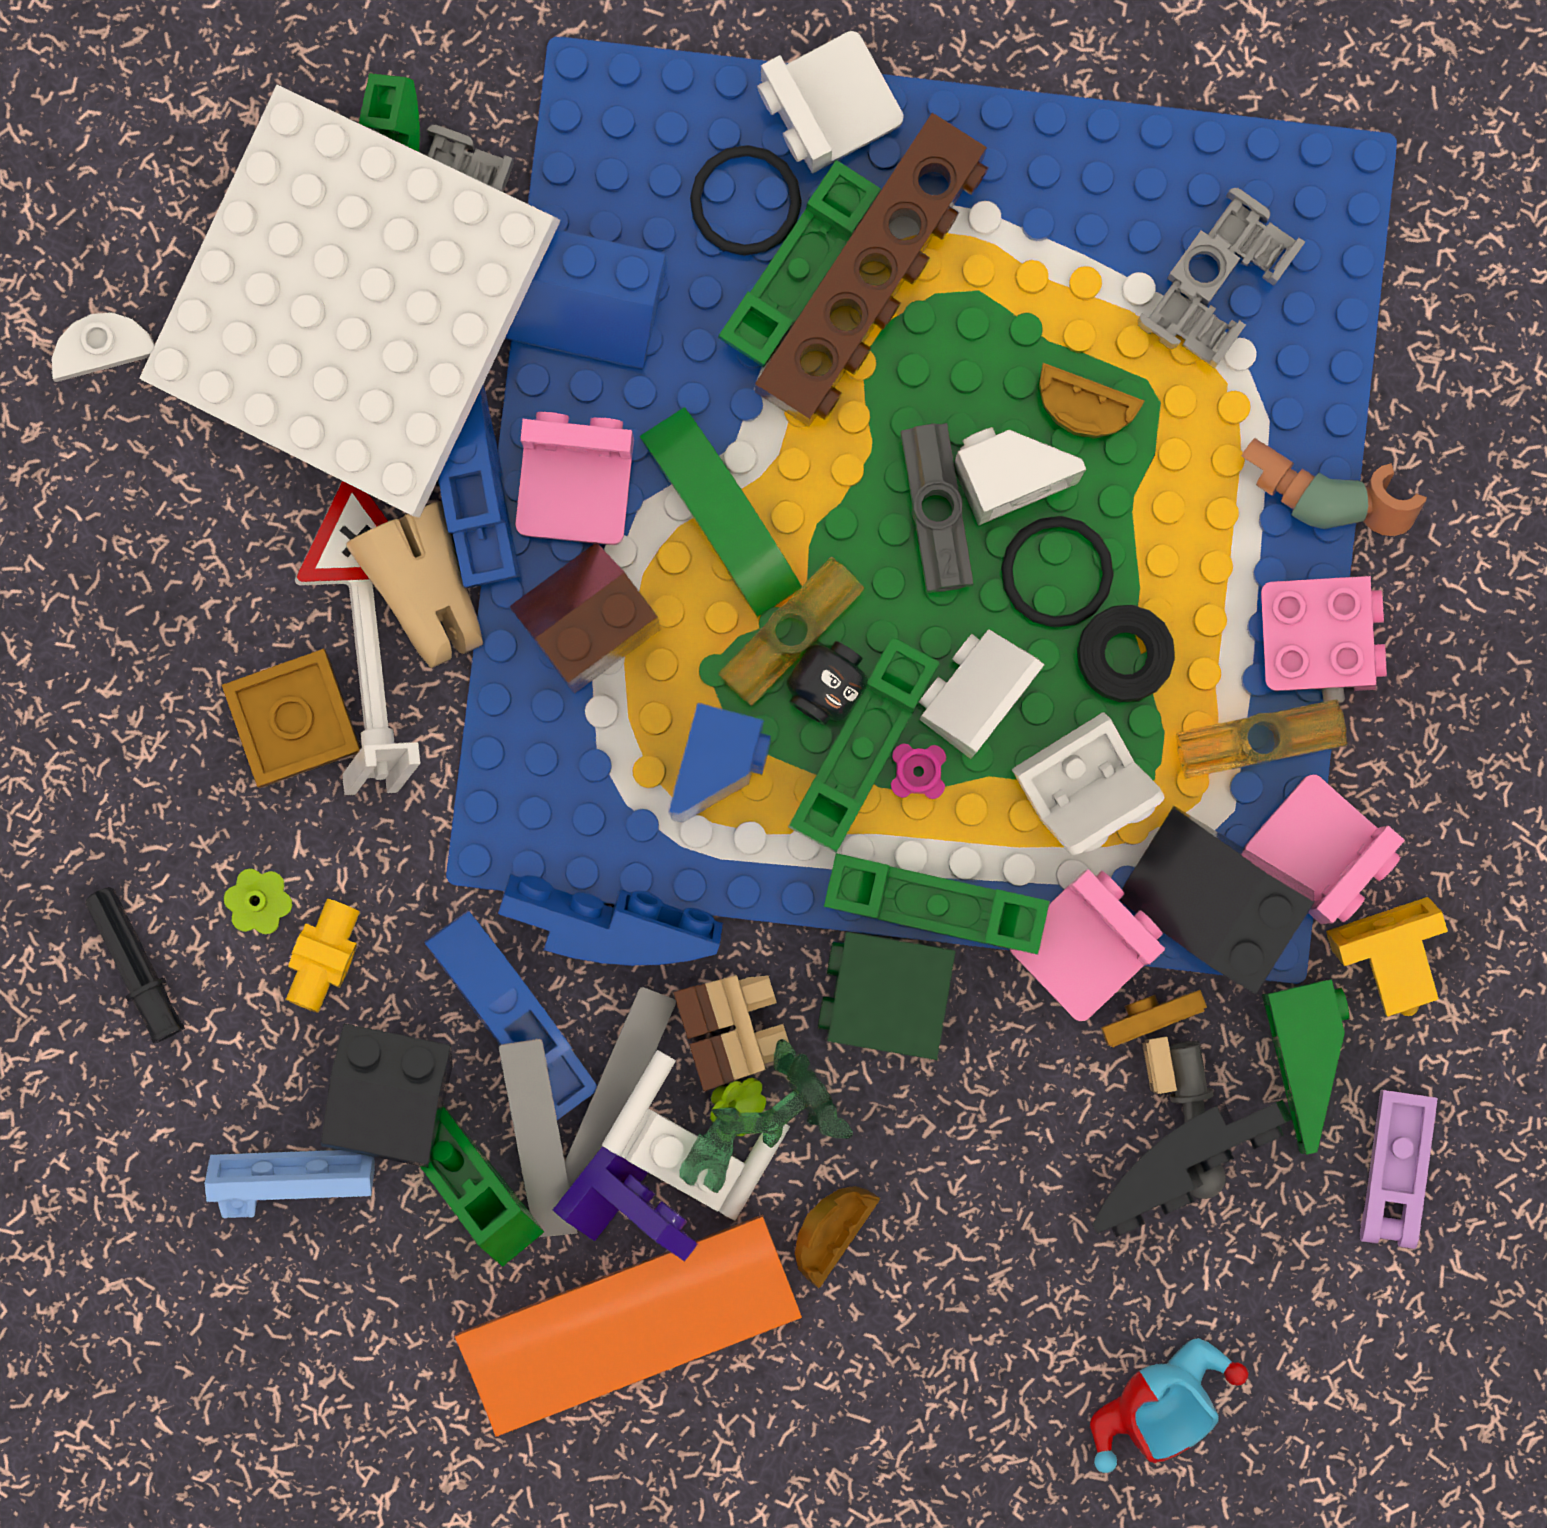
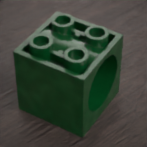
[817,932,956,1060]

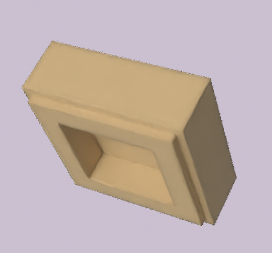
[1142,1037,1177,1094]

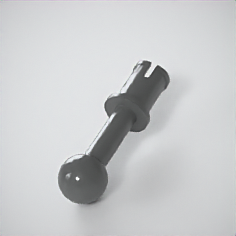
[1169,1041,1226,1199]

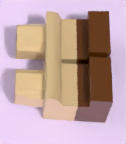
[673,975,791,1091]

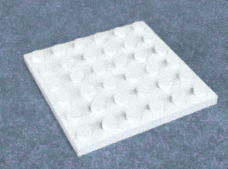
[139,85,561,518]

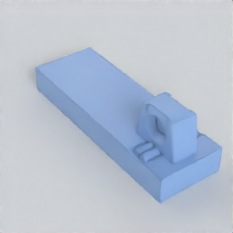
[205,1150,375,1218]

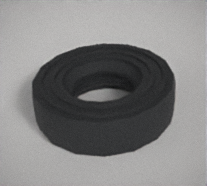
[1077,605,1175,703]

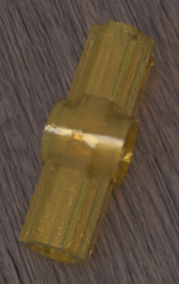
[718,556,865,707]
[1176,699,1347,779]

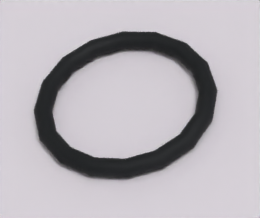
[690,145,802,256]
[1001,516,1114,628]

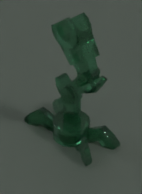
[679,1039,853,1193]

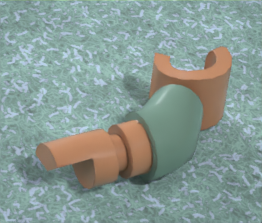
[1241,438,1427,536]

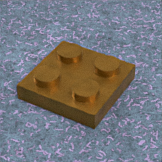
[222,649,361,788]

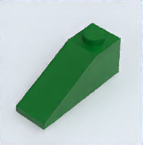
[1262,979,1350,1155]
[420,1105,544,1267]

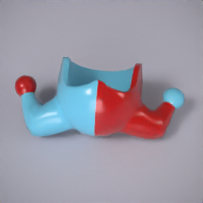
[1090,1338,1249,1473]

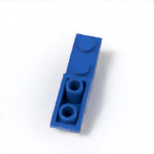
[438,383,520,588]
[498,874,723,966]
[424,910,597,1120]

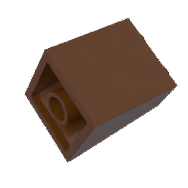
[509,543,661,694]

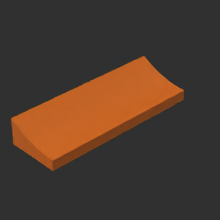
[454,1214,802,1437]

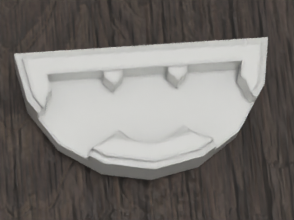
[52,313,155,382]

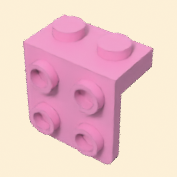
[515,412,634,545]
[1261,576,1387,691]
[1244,775,1405,924]
[1010,869,1165,1021]

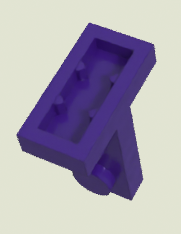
[553,1146,698,1262]

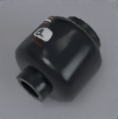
[787,641,868,726]

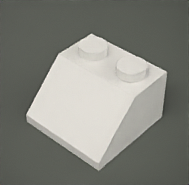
[954,428,1086,526]
[919,629,1044,759]

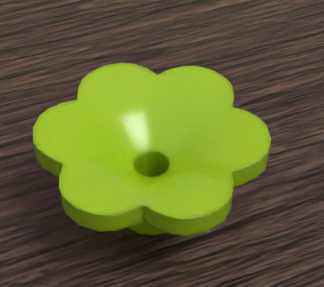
[224,869,292,934]
[710,1078,766,1140]

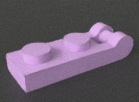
[1360,1090,1438,1249]

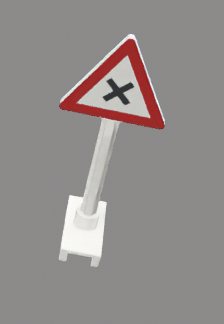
[295,481,420,795]

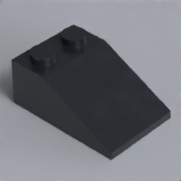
[1119,805,1314,994]

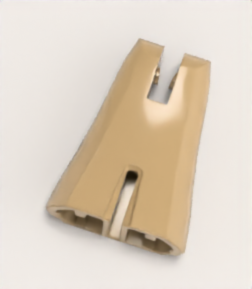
[346,501,483,668]

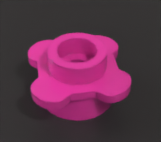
[891,744,946,799]

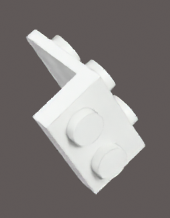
[757,31,903,174]
[1011,712,1165,855]

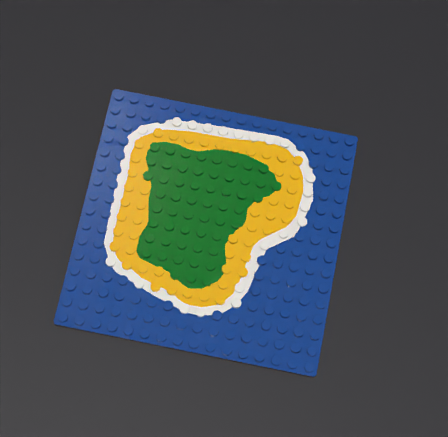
[446,37,1397,984]

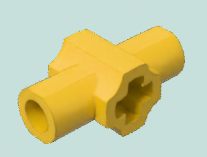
[285,899,360,1013]

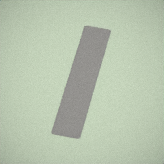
[565,987,676,1188]
[499,1039,578,1237]

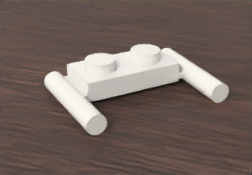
[602,1050,790,1221]

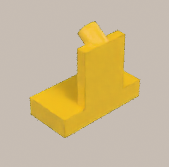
[1326,897,1448,1017]

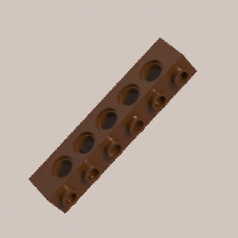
[755,113,989,427]

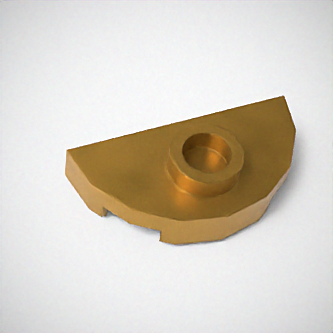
[1039,363,1145,438]
[1101,990,1207,1047]
[795,1186,881,1288]

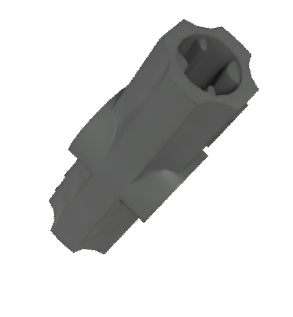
[900,423,974,593]

